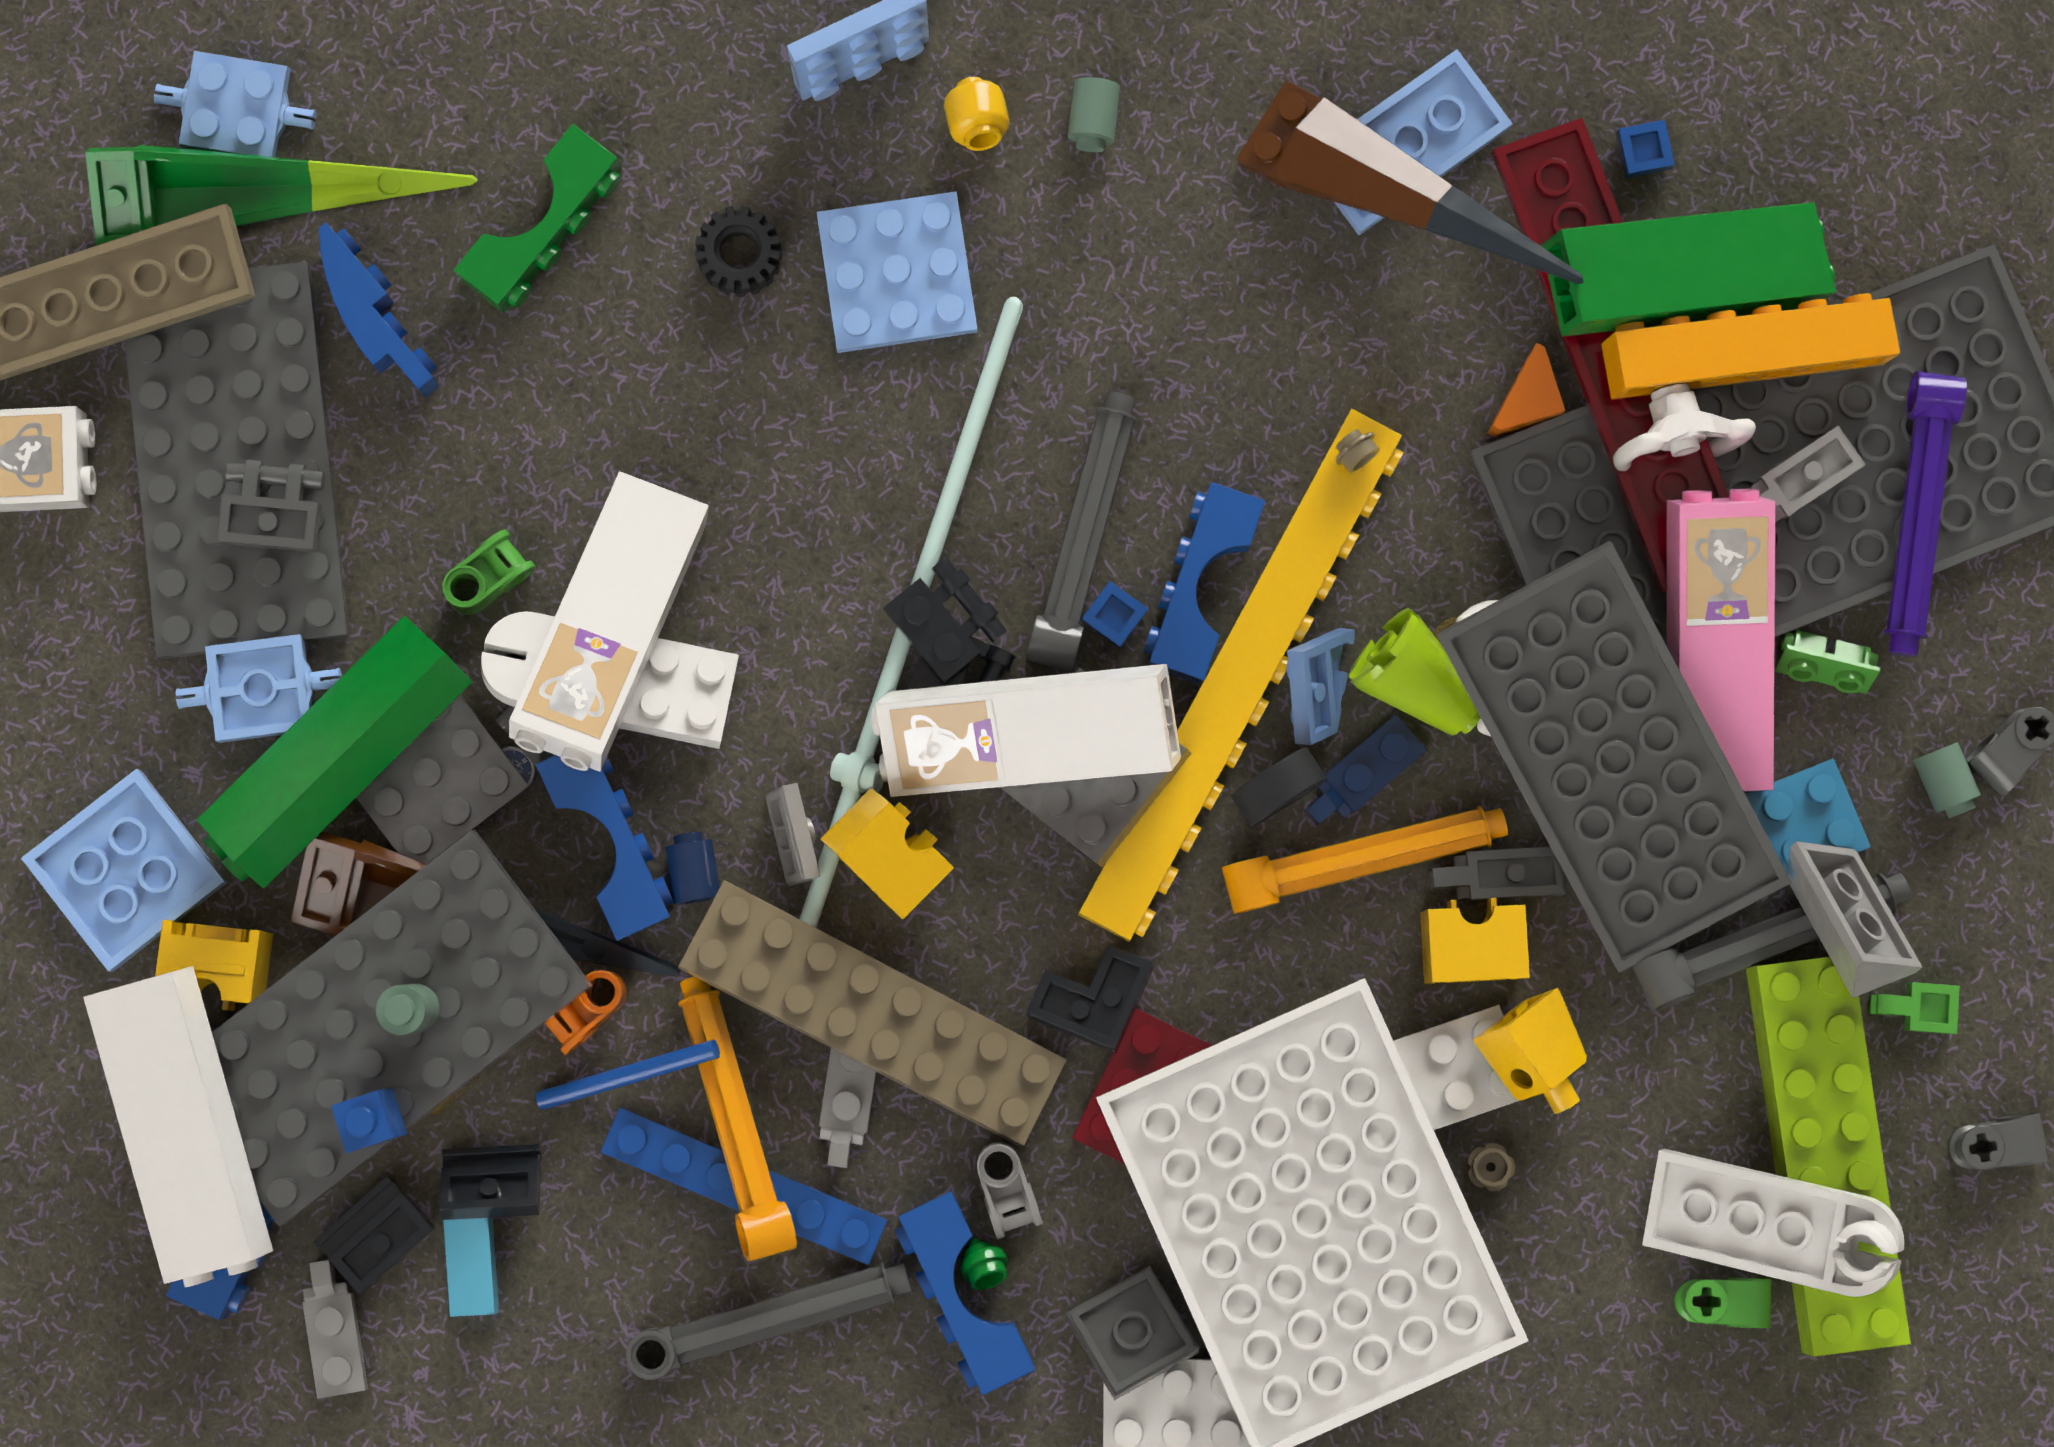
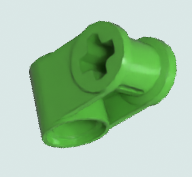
[442,529,536,615]
[1674,1277,1771,1328]

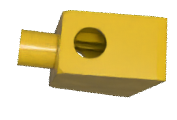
[1473,988,1587,1114]

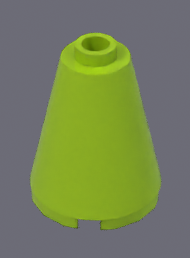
[1349,608,1481,736]

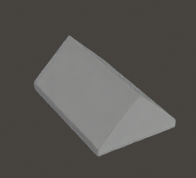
[1787,841,1922,998]

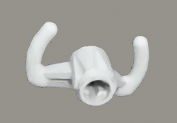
[1613,384,1756,471]

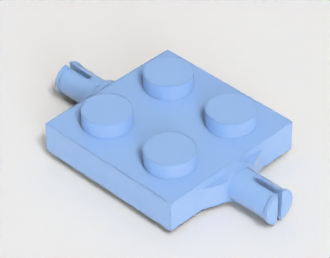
[154,51,317,157]
[176,634,342,743]

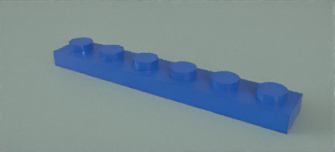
[601,1107,888,1265]

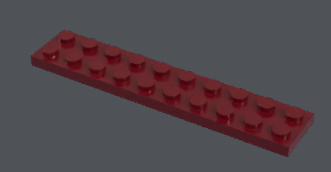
[1491,117,1730,594]

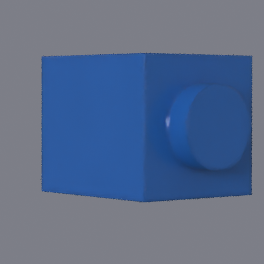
[331,1087,407,1153]

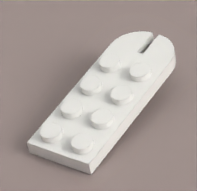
[481,612,739,749]
[1394,1005,1520,1130]
[1642,1149,1904,1297]

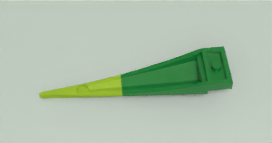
[85,145,478,246]

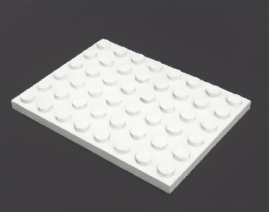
[1096,978,1528,1447]

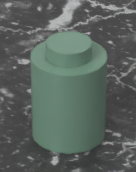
[1068,77,1121,152]
[1913,742,1981,818]
[376,984,440,1035]

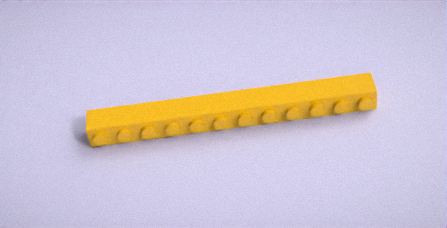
[1078,408,1404,942]

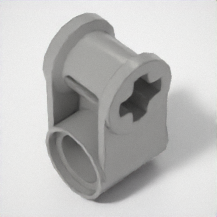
[976,1142,1043,1240]

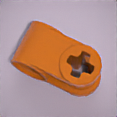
[545,970,628,1056]

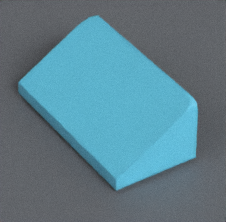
[443,1218,499,1317]

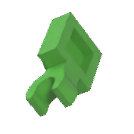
[1869,982,1960,1034]

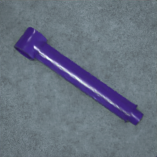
[1884,371,1967,657]

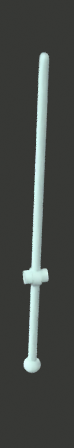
[799,297,1023,928]

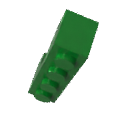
[454,124,622,314]

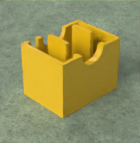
[821,788,954,920]
[1420,898,1530,984]
[155,920,274,1011]

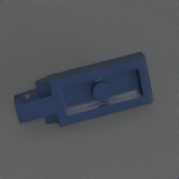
[1305,714,1427,825]

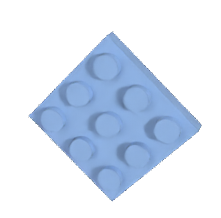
[787,0,929,101]
[816,191,978,353]
[21,769,228,972]

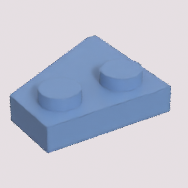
[1286,628,1355,745]

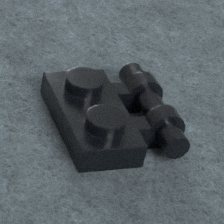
[883,557,1007,683]

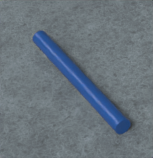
[536,1039,720,1110]

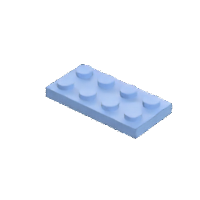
[1334,49,1513,235]

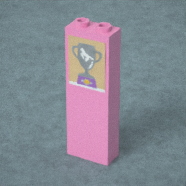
[1666,489,1775,791]

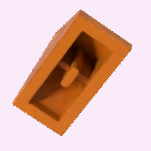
[1487,343,1565,438]

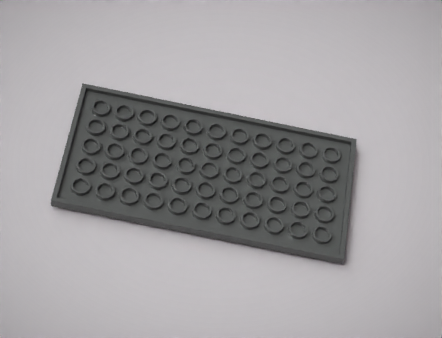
[1468,244,2054,644]

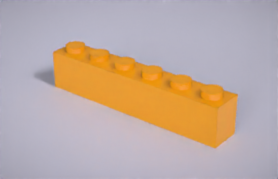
[1601,293,1900,400]

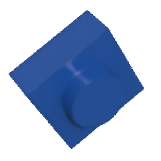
[1616,120,1675,178]
[1081,581,1148,649]

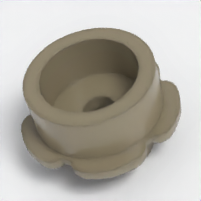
[1336,429,1380,473]
[1468,1143,1515,1191]

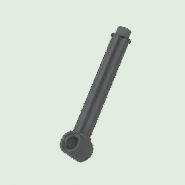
[1026,391,1137,673]
[1632,873,1912,1012]
[626,1262,912,1380]

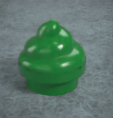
[960,1238,1009,1290]

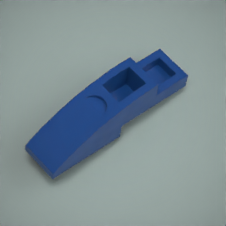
[319,222,440,397]

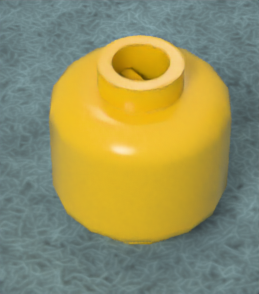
[944,77,1010,151]

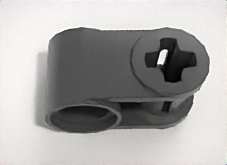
[1966,706,2054,796]
[1948,1112,2049,1170]

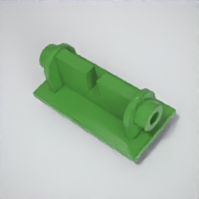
[1774,629,1881,694]

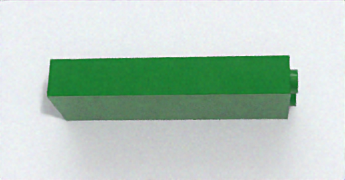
[1541,202,1836,337]
[196,616,473,889]

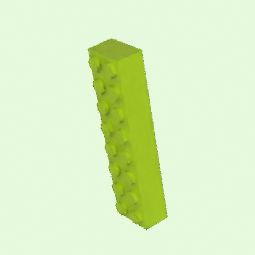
[1746,957,1911,1357]

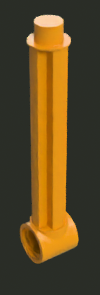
[1222,806,1508,914]
[678,976,797,1261]

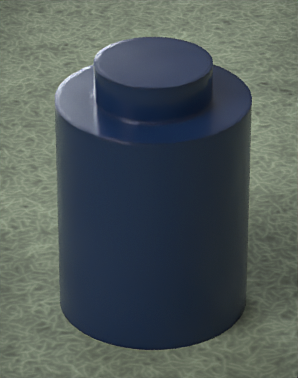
[665,832,720,905]

